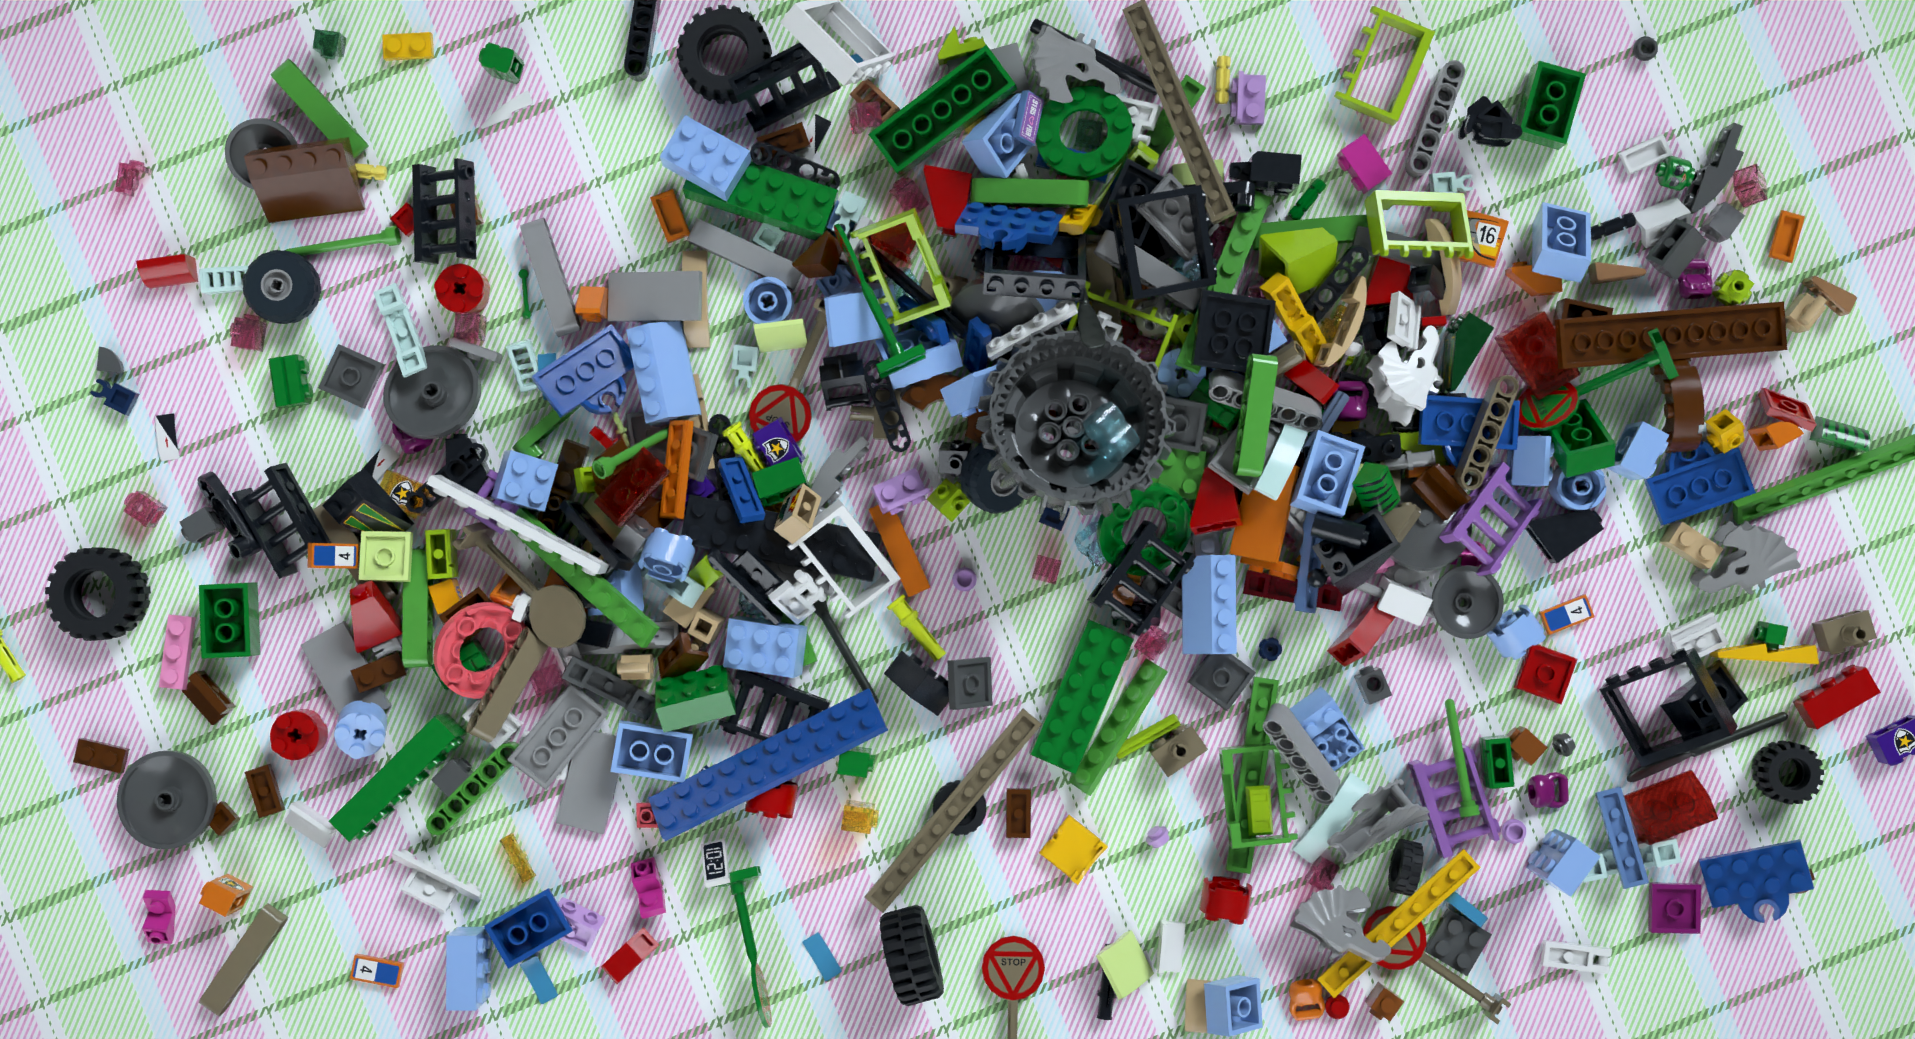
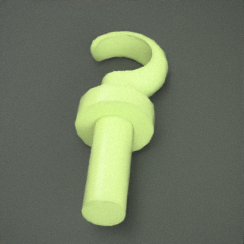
[612,412,630,447]

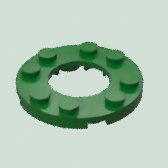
[1036,86,1133,180]
[1096,482,1192,576]

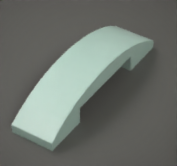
[373,283,427,378]
[1254,424,1308,501]
[1292,772,1370,864]
[1583,838,1682,883]

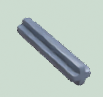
[1300,390,1349,454]

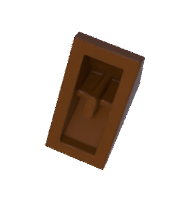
[792,231,842,278]

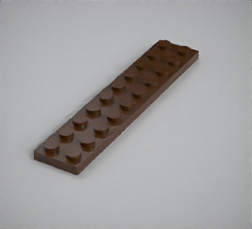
[1555,301,1788,369]

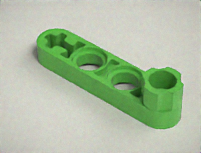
[512,405,581,459]

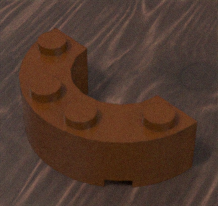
[1650,358,1705,453]
[901,374,988,445]
[592,438,675,529]

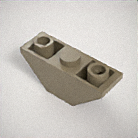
[1345,502,1421,543]

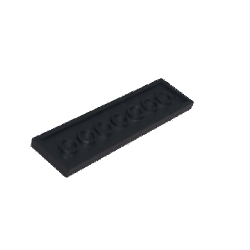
[681,494,881,582]

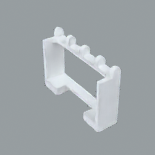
[787,499,901,619]

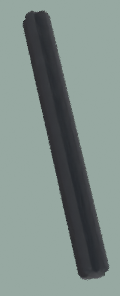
[1030,19,1157,95]
[860,244,968,339]

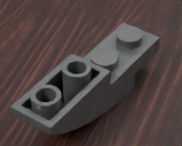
[1683,123,1744,214]

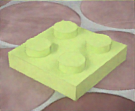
[359,531,413,582]

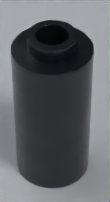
[1310,512,1370,549]

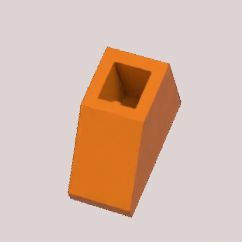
[1505,261,1563,297]
[575,286,608,323]

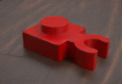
[589,426,619,449]

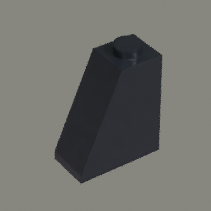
[445,434,494,498]
[1525,509,1604,563]

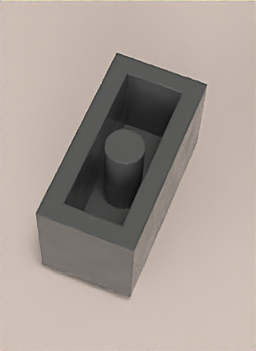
[1646,218,1707,280]

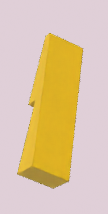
[1259,272,1327,365]
[1709,643,1819,664]

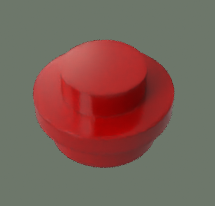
[1325,994,1350,1019]

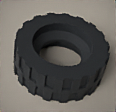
[933,780,987,836]
[1388,839,1424,896]

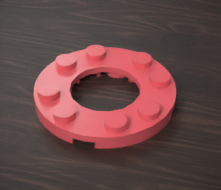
[433,602,526,699]

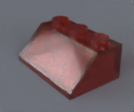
[868,222,922,266]
[594,446,672,528]
[1623,770,1718,845]

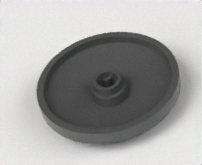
[951,278,1045,360]
[383,345,481,439]
[1390,477,1472,571]
[117,750,217,849]

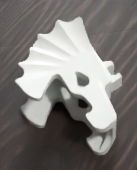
[1367,326,1443,426]

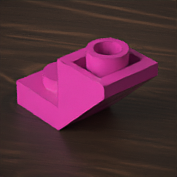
[631,857,666,919]
[142,890,176,944]

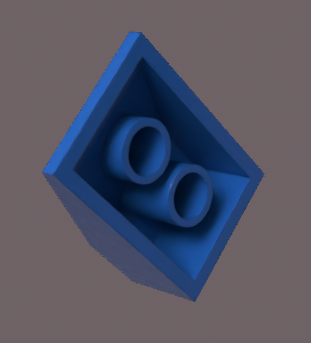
[484,888,573,969]

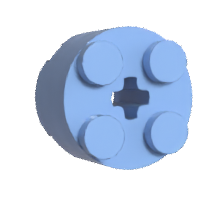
[743,277,794,324]
[1155,348,1206,399]
[1548,467,1607,511]
[638,528,695,583]
[1486,604,1546,660]
[334,701,387,759]

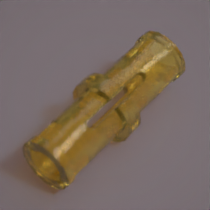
[499,833,536,883]

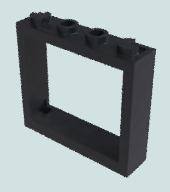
[1109,185,1217,300]
[983,232,1086,302]
[1599,648,1738,767]

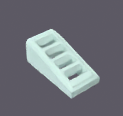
[199,265,249,295]
[506,338,539,393]

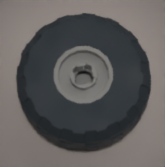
[243,250,321,324]
[960,442,1024,514]

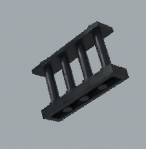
[728,43,841,133]
[412,158,477,265]
[232,463,331,579]
[539,500,635,609]
[1087,520,1196,636]
[718,669,832,741]

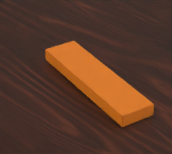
[659,420,694,519]
[868,505,931,597]

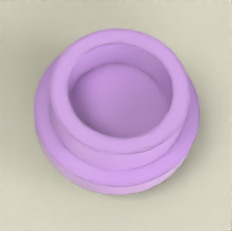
[952,567,977,591]
[1501,819,1526,844]
[1146,826,1170,848]

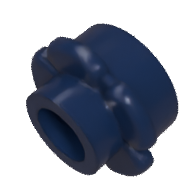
[1258,637,1282,661]

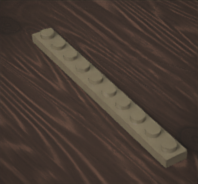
[1122,0,1236,224]
[864,708,1042,913]

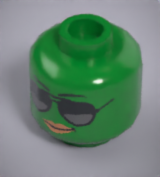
[1655,156,1695,191]

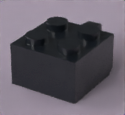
[1228,151,1302,196]

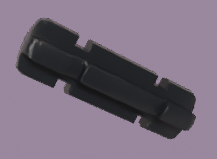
[1591,212,1636,241]

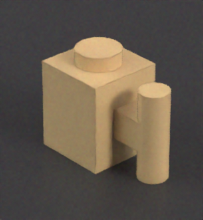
[1785,292,1827,333]
[687,607,726,651]
[617,654,654,680]

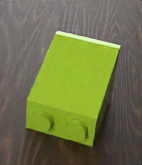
[1258,227,1338,295]

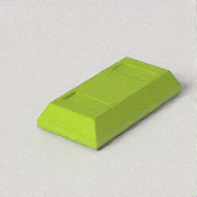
[1245,785,1273,836]

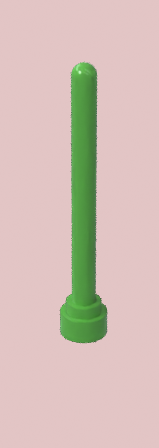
[286,226,401,256]
[592,426,669,479]
[1445,699,1480,817]

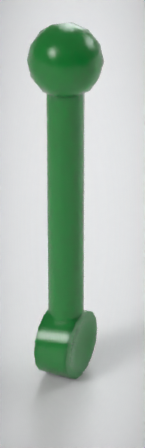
[518,269,532,319]

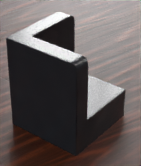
[1407,264,1446,300]

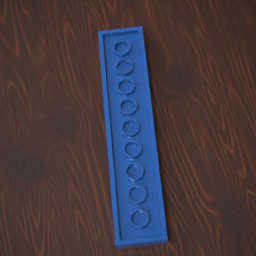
[648,688,888,841]

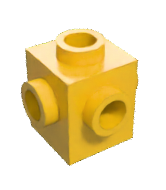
[1705,409,1745,454]

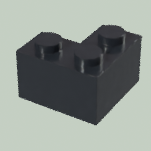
[884,651,949,716]

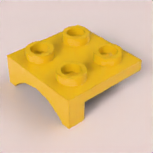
[1039,815,1108,885]

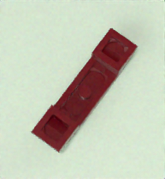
[1243,570,1343,612]

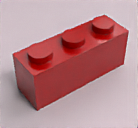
[1793,665,1881,729]

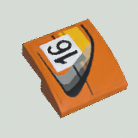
[1450,210,1509,269]

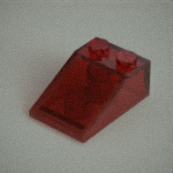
[1494,311,1581,400]

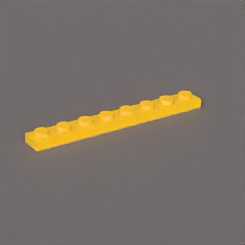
[1317,849,1481,998]

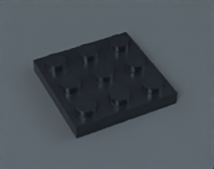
[1191,290,1276,373]

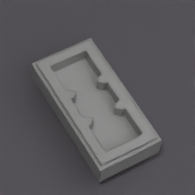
[449,337,503,364]

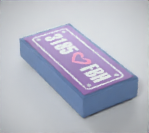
[1012,90,1044,146]

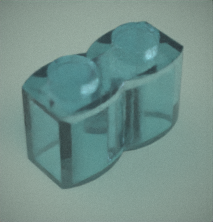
[1083,402,1140,463]

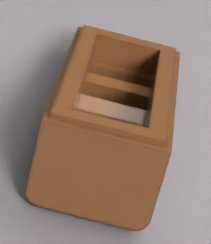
[850,79,900,125]
[1588,262,1646,285]
[1802,276,1858,316]

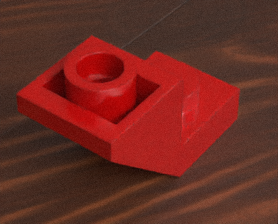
[601,927,659,984]

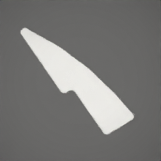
[481,91,533,129]

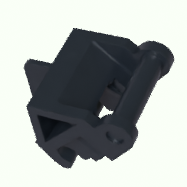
[1458,96,1522,148]
[1355,306,1407,357]
[819,352,870,411]

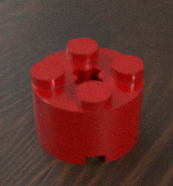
[434,263,490,316]
[270,709,328,760]
[744,781,798,819]
[1199,876,1253,925]

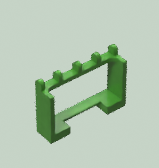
[1219,742,1298,849]

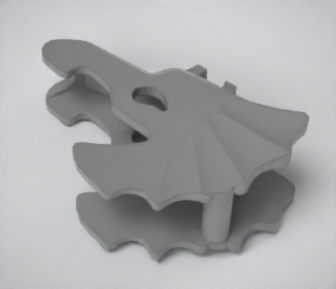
[1030,25,1121,103]
[1690,521,1801,595]
[1327,778,1430,864]
[1290,885,1391,963]

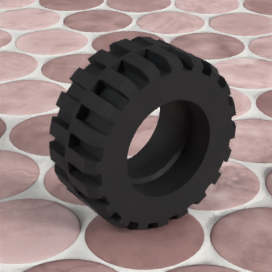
[677,5,772,104]
[45,547,151,641]
[879,905,944,1006]

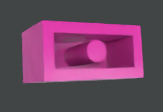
[1337,134,1393,194]

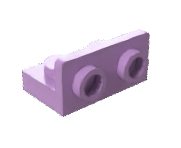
[1230,71,1266,125]
[871,467,931,515]
[558,897,605,953]

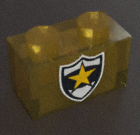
[380,470,434,519]
[841,799,880,834]

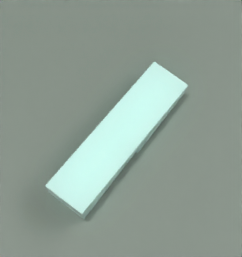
[631,547,705,608]

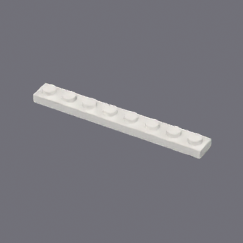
[426,475,610,576]

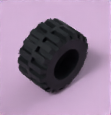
[1752,740,1824,805]

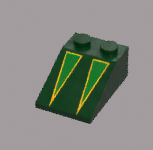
[1440,312,1494,393]

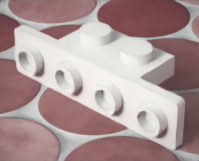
[986,300,1078,361]
[392,849,482,913]

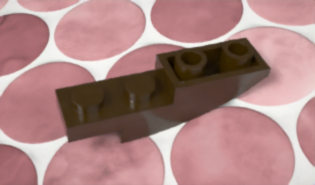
[538,439,590,534]

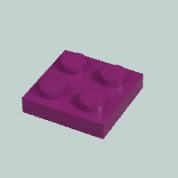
[1648,882,1701,934]

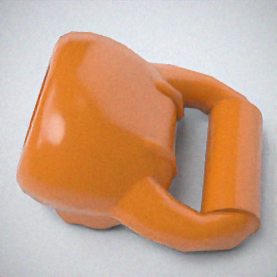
[1289,979,1325,1021]

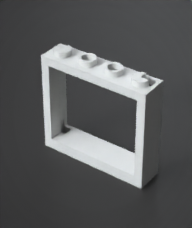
[780,0,895,86]

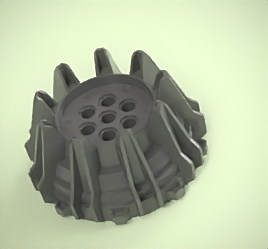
[976,326,1176,521]

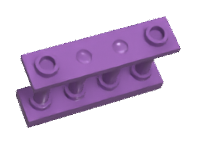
[1439,462,1544,576]
[1408,744,1501,858]

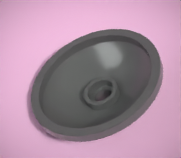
[225,118,297,190]
[1431,566,1504,639]

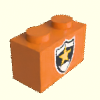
[199,874,253,917]

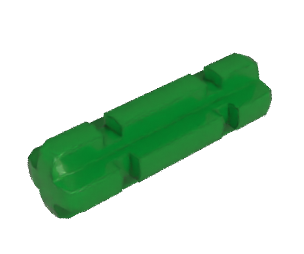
[1288,178,1326,220]

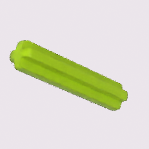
[1116,714,1180,759]

